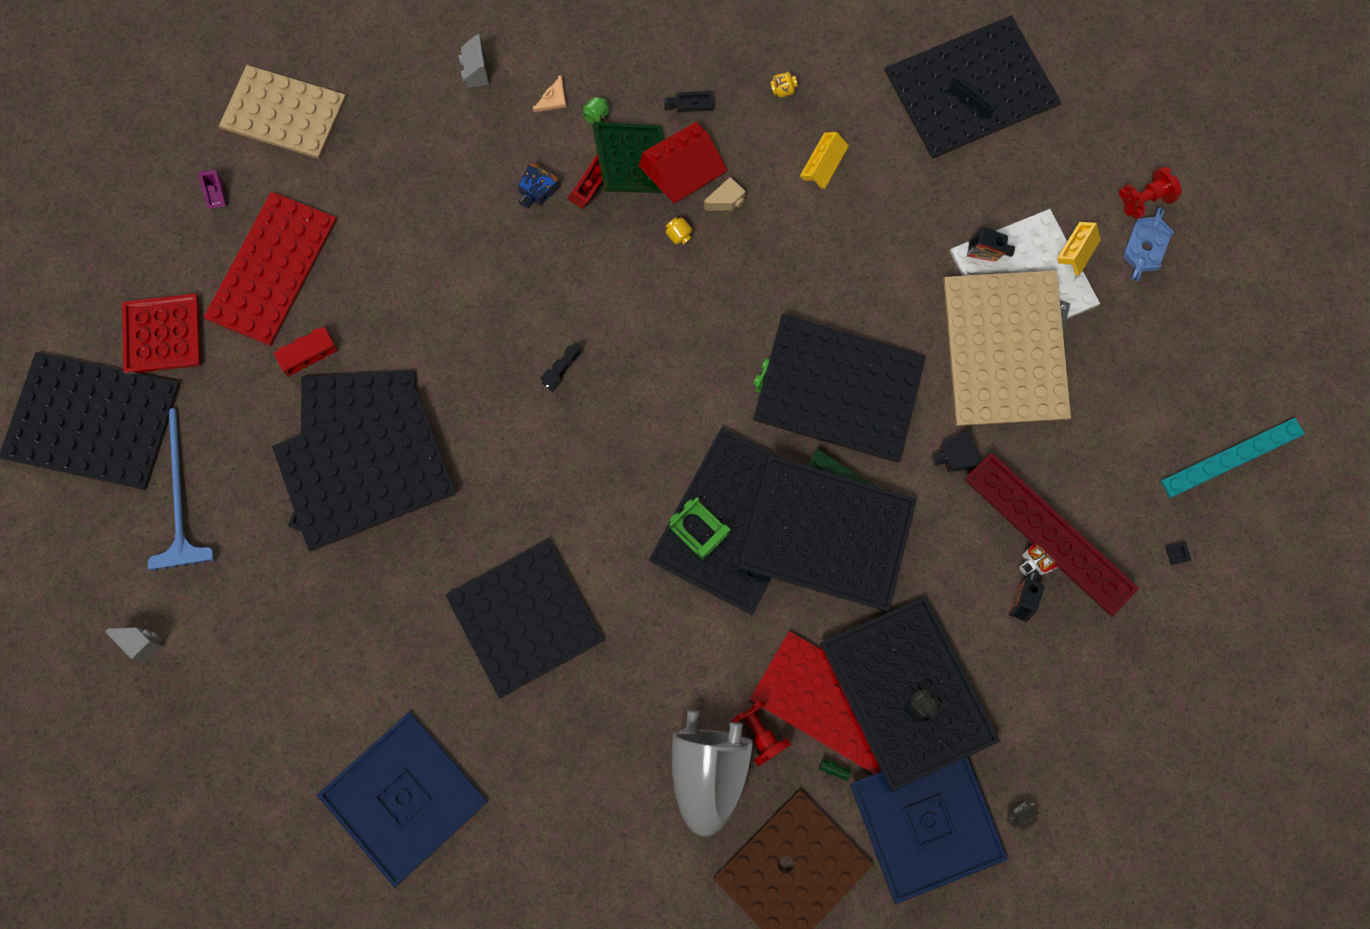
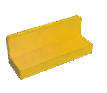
[800,132,849,189]
[1057,222,1101,276]

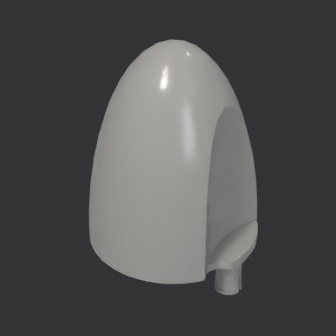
[672,710,753,837]

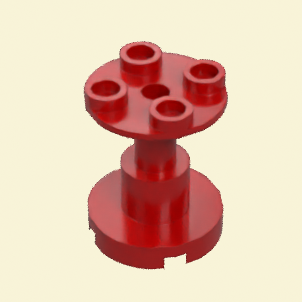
[1118,167,1182,219]
[731,701,792,767]

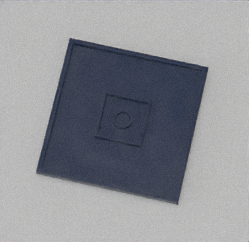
[317,711,488,888]
[849,757,1008,904]

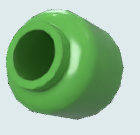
[583,97,610,124]

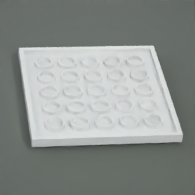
[950,209,1100,319]

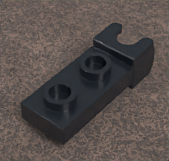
[540,342,583,392]

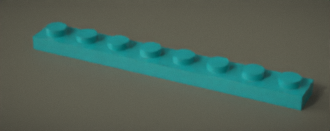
[1160,418,1305,499]

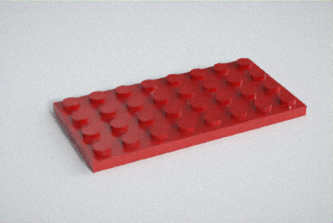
[203,192,337,346]
[749,631,881,774]

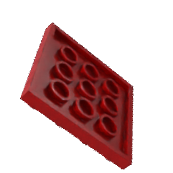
[122,294,201,373]

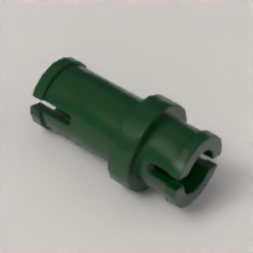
[819,758,852,781]

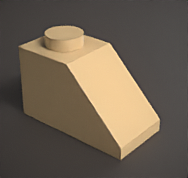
[704,177,746,211]

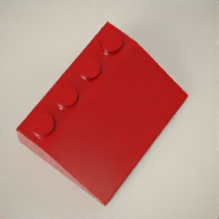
[639,122,727,204]

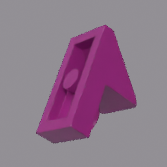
[198,169,227,209]

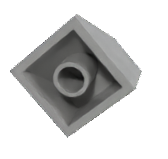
[459,35,489,87]
[105,628,164,663]

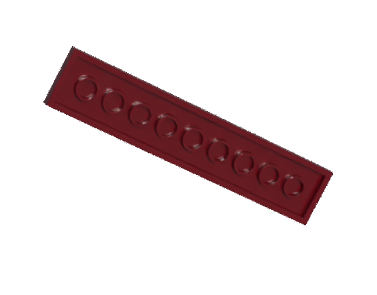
[964,452,1139,617]

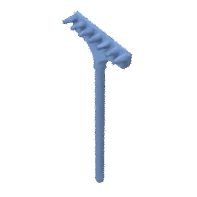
[148,408,216,572]

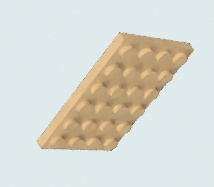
[219,65,346,159]

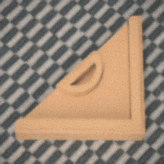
[533,76,566,112]

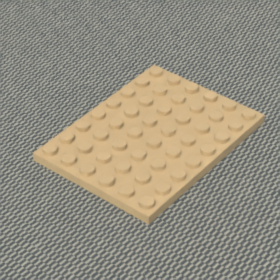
[943,270,1071,426]

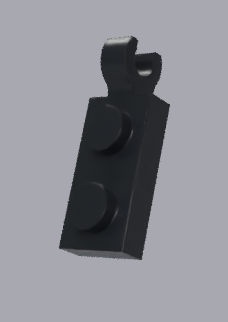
[664,91,713,112]

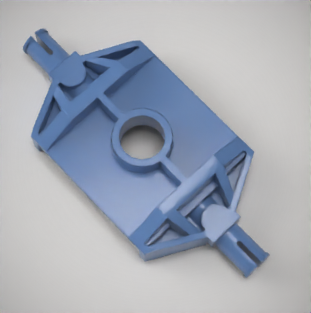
[1123,208,1174,281]

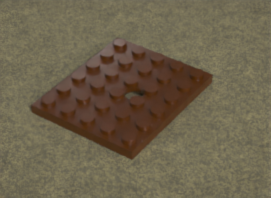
[713,790,873,929]

